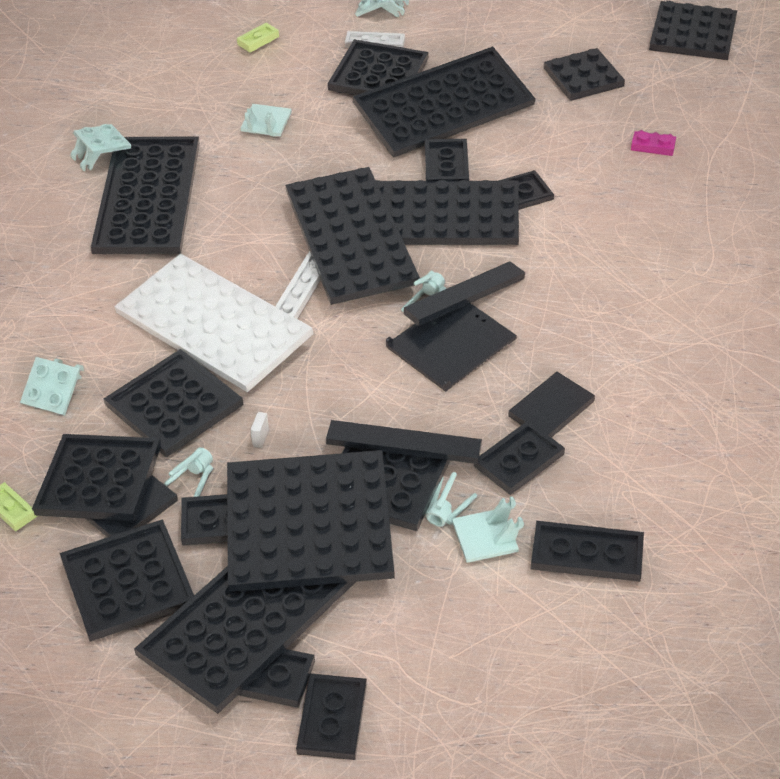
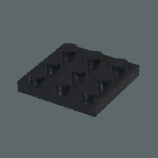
[544,48,625,101]

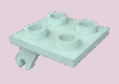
[355,0,409,17]
[240,104,292,136]
[70,124,131,171]
[20,357,84,416]
[452,496,524,563]

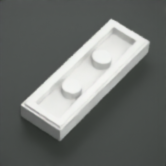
[345,31,405,48]

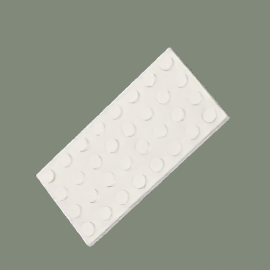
[114,253,313,392]

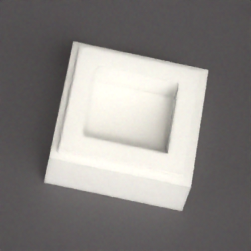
[251,412,269,448]

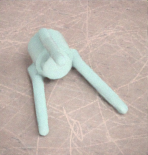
[401,270,446,312]
[164,447,213,497]
[426,472,477,527]

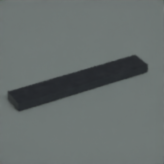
[403,261,525,326]
[326,420,482,464]

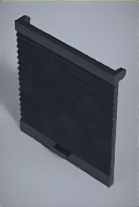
[386,303,517,392]

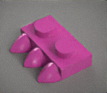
[631,130,676,156]

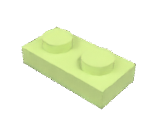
[237,23,279,52]
[0,482,37,531]

